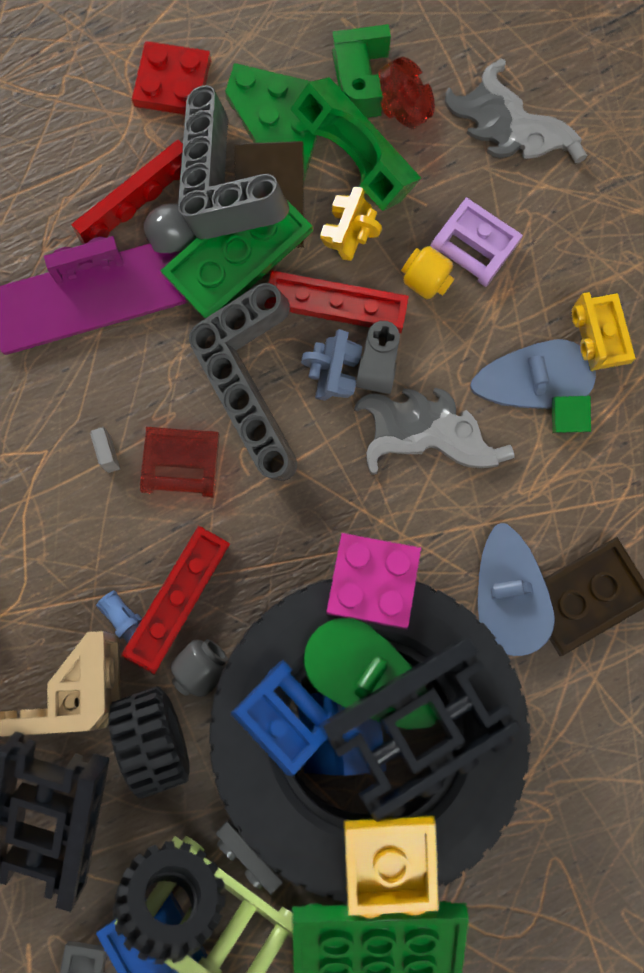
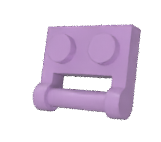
[430,198,523,287]

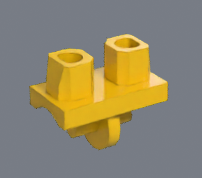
[320,187,382,261]

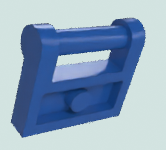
[230,660,334,776]

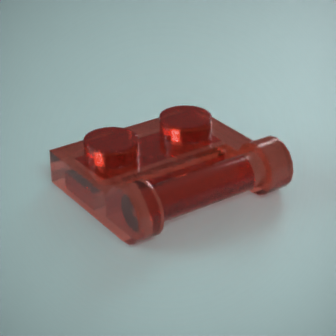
[140,427,220,498]

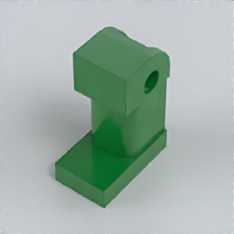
[332,24,391,118]

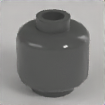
[171,639,228,697]

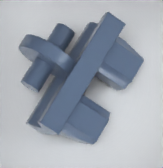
[301,329,363,401]

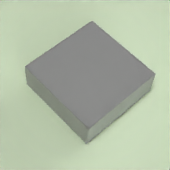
[90,427,120,473]

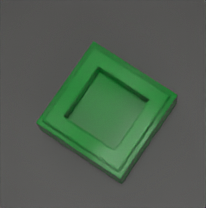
[552,396,591,433]

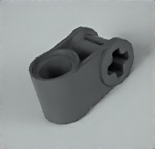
[355,321,400,394]

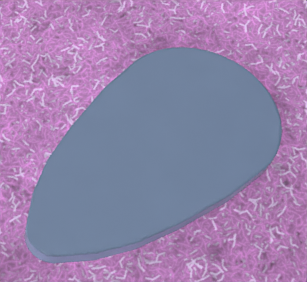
[470,339,596,409]
[478,523,555,656]

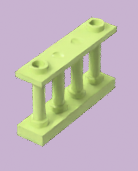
[114,836,293,973]

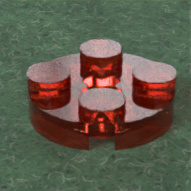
[378,57,435,129]

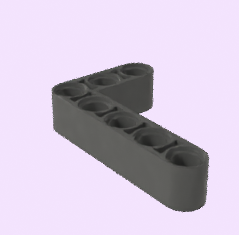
[178,85,289,239]
[189,283,297,481]

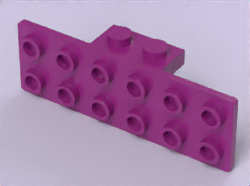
[0,236,188,355]

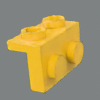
[572,292,636,371]

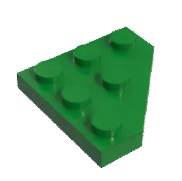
[225,63,318,181]

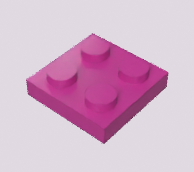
[326,533,421,630]

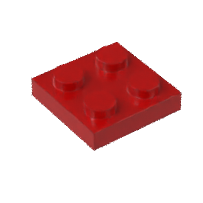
[132,41,211,115]

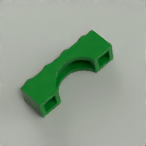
[290,77,421,211]

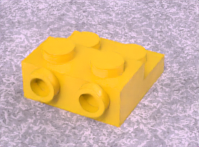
[344,816,438,918]

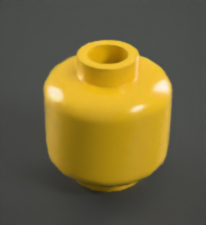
[401,246,455,299]

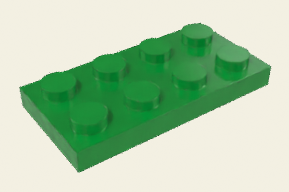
[160,199,313,319]

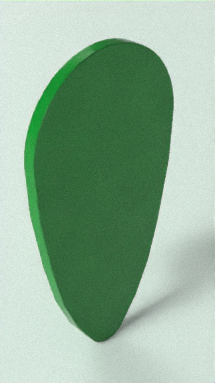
[304,618,437,729]

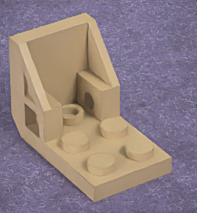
[0,631,120,737]

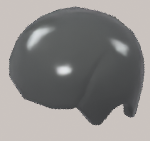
[144,204,197,253]

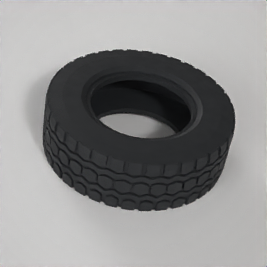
[209,577,531,903]

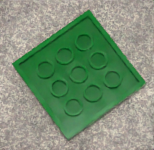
[292,901,469,973]

